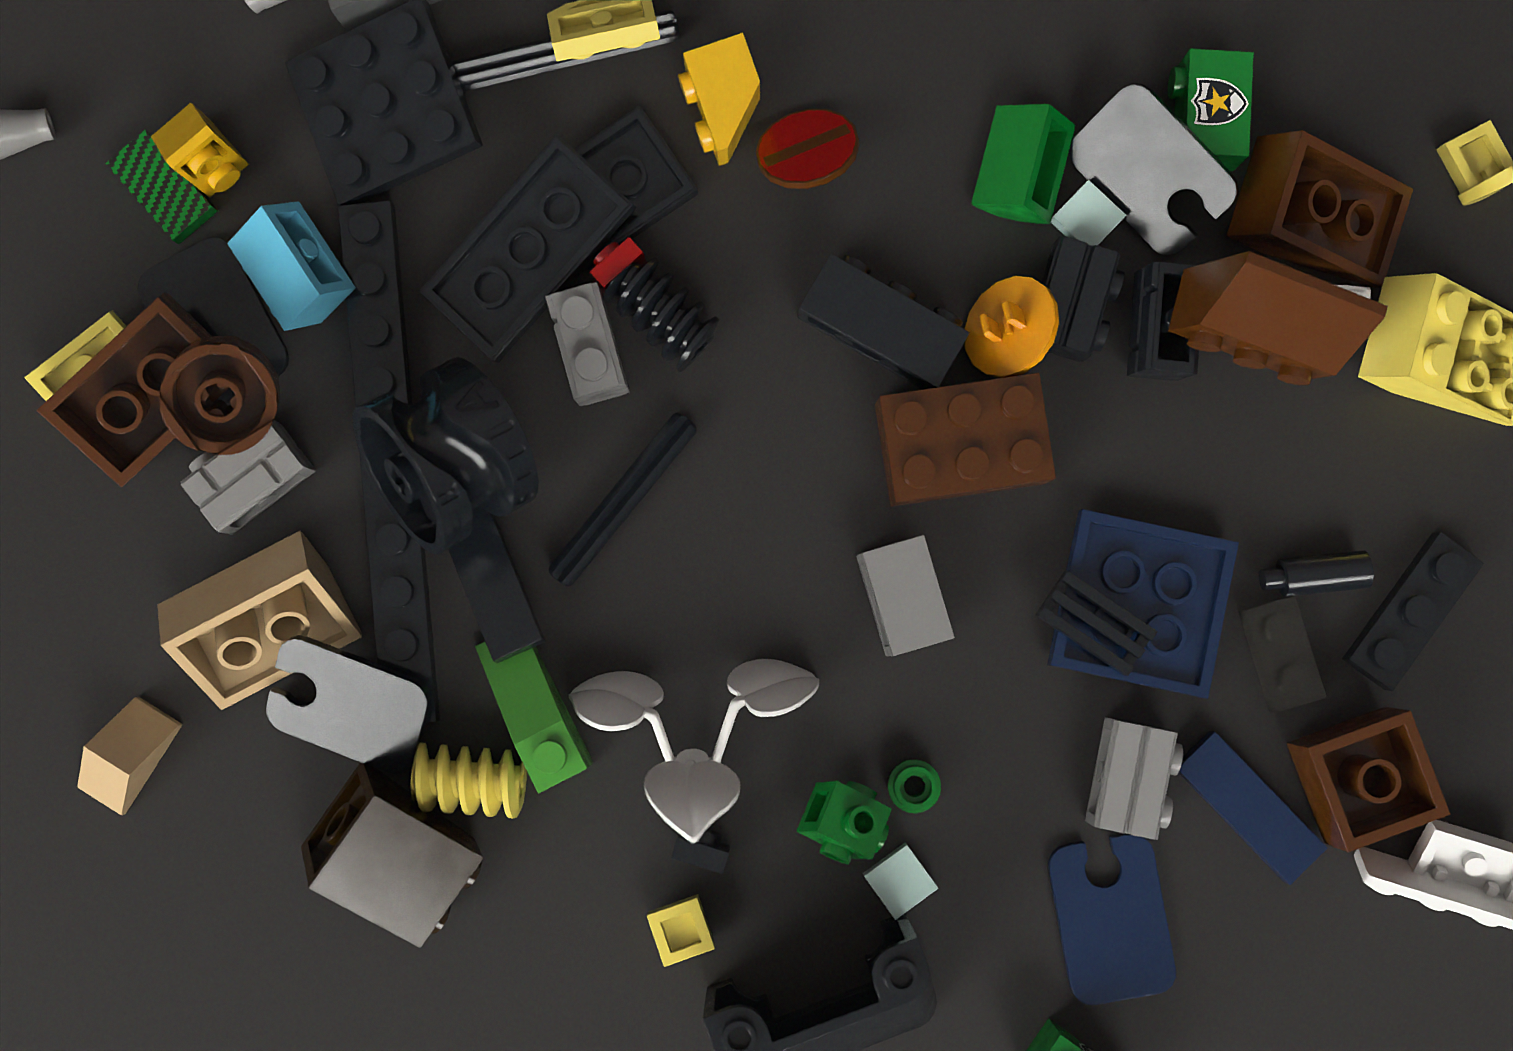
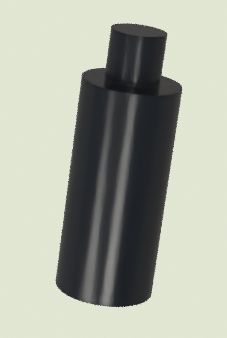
[1259,550,1374,597]

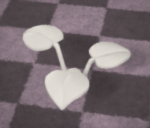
[569,659,819,843]

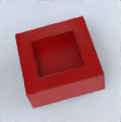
[590,237,647,293]

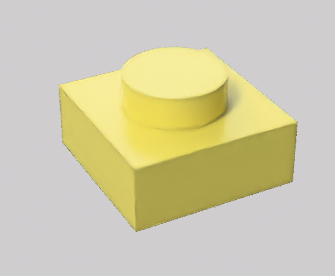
[646,894,715,967]

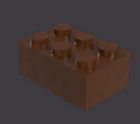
[36,291,229,488]
[875,373,1056,507]

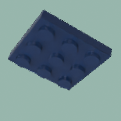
[1047,509,1239,699]

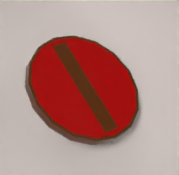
[755,109,860,189]

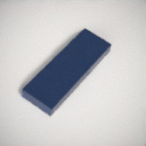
[1178,731,1328,885]

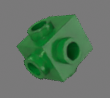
[796,781,892,864]

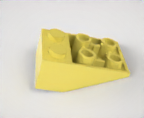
[1358,273,1513,426]

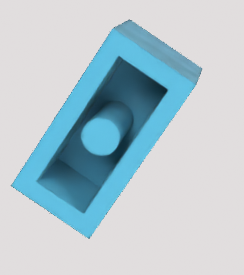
[227,201,356,331]

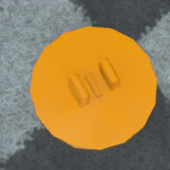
[964,276,1059,378]

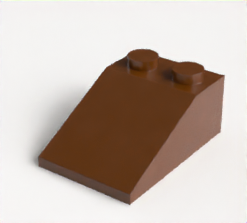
[1227,130,1413,288]

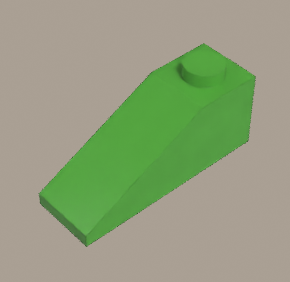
[475,641,594,794]

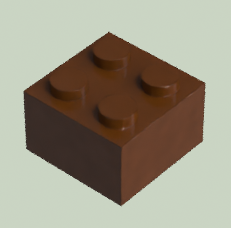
[1286,707,1451,852]

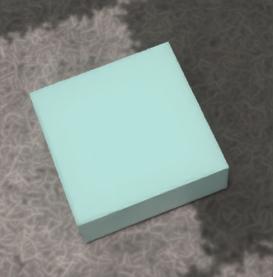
[1051,180,1126,246]
[863,842,939,920]

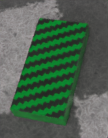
[105,130,218,245]

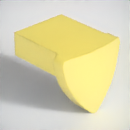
[1436,120,1513,206]

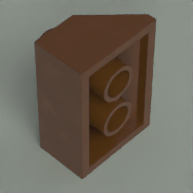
[1168,251,1388,385]

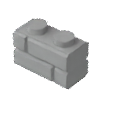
[545,282,630,406]
[181,420,316,535]
[1085,717,1183,840]

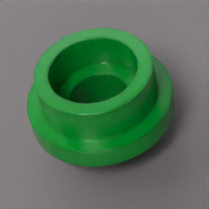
[887,759,941,813]

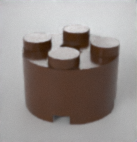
[160,336,280,455]

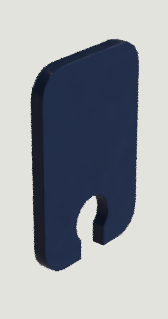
[1048,834,1176,1005]

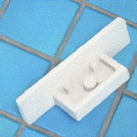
[1354,820,1513,929]

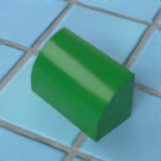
[971,104,1075,224]

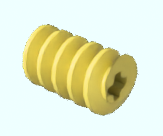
[410,743,527,819]

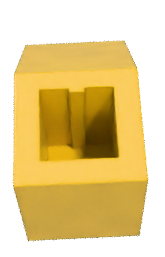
[678,33,760,166]
[151,103,249,197]

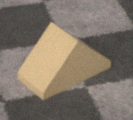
[77,697,183,815]

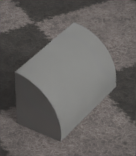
[856,535,955,656]

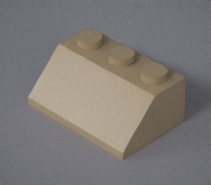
[157,530,362,710]

